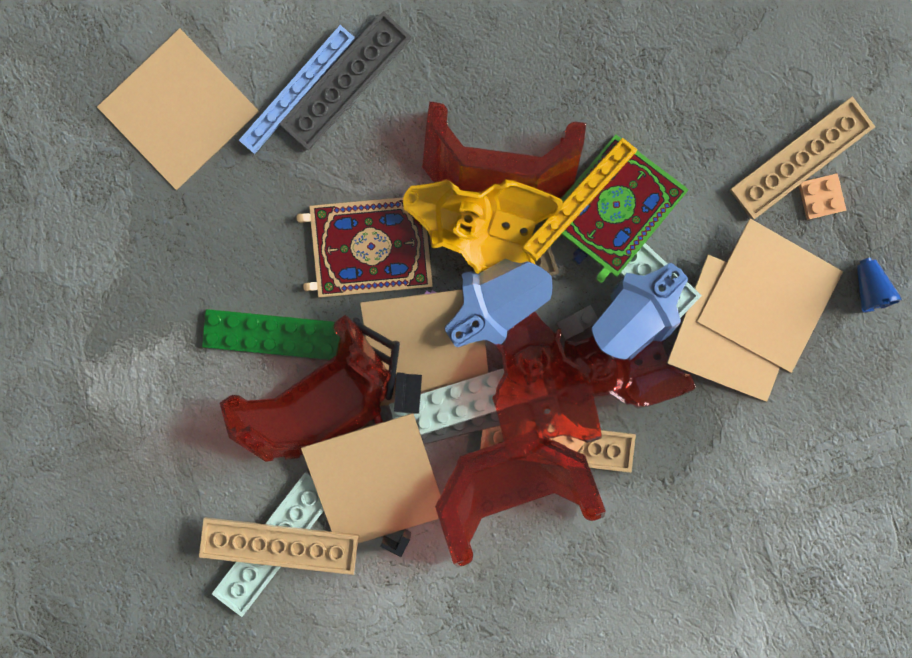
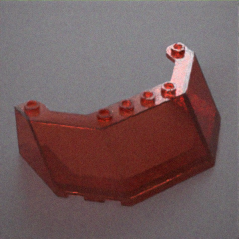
[422,101,587,198]
[220,315,391,462]
[435,431,606,568]

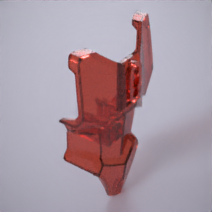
[492,311,602,460]
[541,336,695,409]

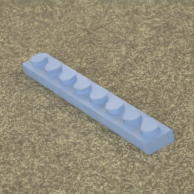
[239,25,355,154]

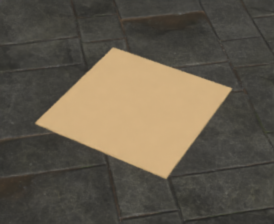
[97,29,259,190]
[697,219,843,373]
[667,255,780,402]
[360,290,488,406]
[301,413,447,544]

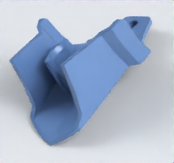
[444,258,552,347]
[591,263,688,361]

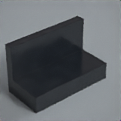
[394,372,422,414]
[380,529,411,557]

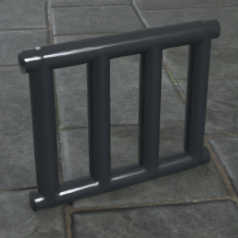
[346,318,400,400]

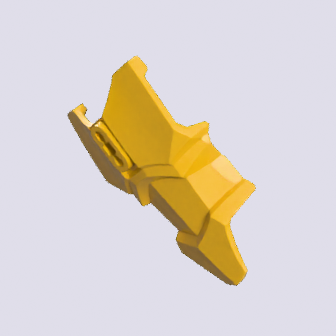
[403,179,563,274]

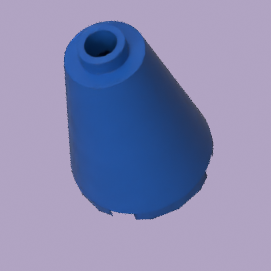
[857,258,902,313]

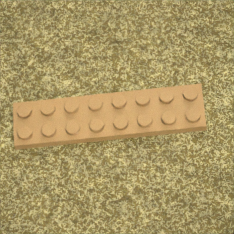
[729,96,875,220]
[479,421,636,473]
[199,517,359,575]

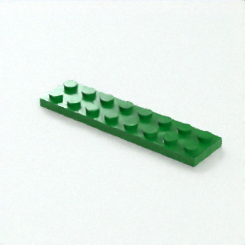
[202,309,357,361]

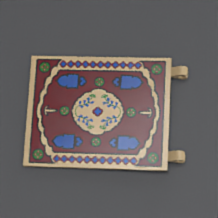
[297,197,433,298]

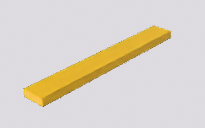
[521,138,637,262]

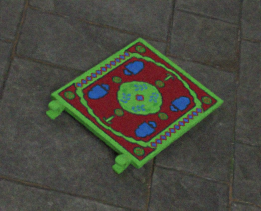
[544,135,689,283]

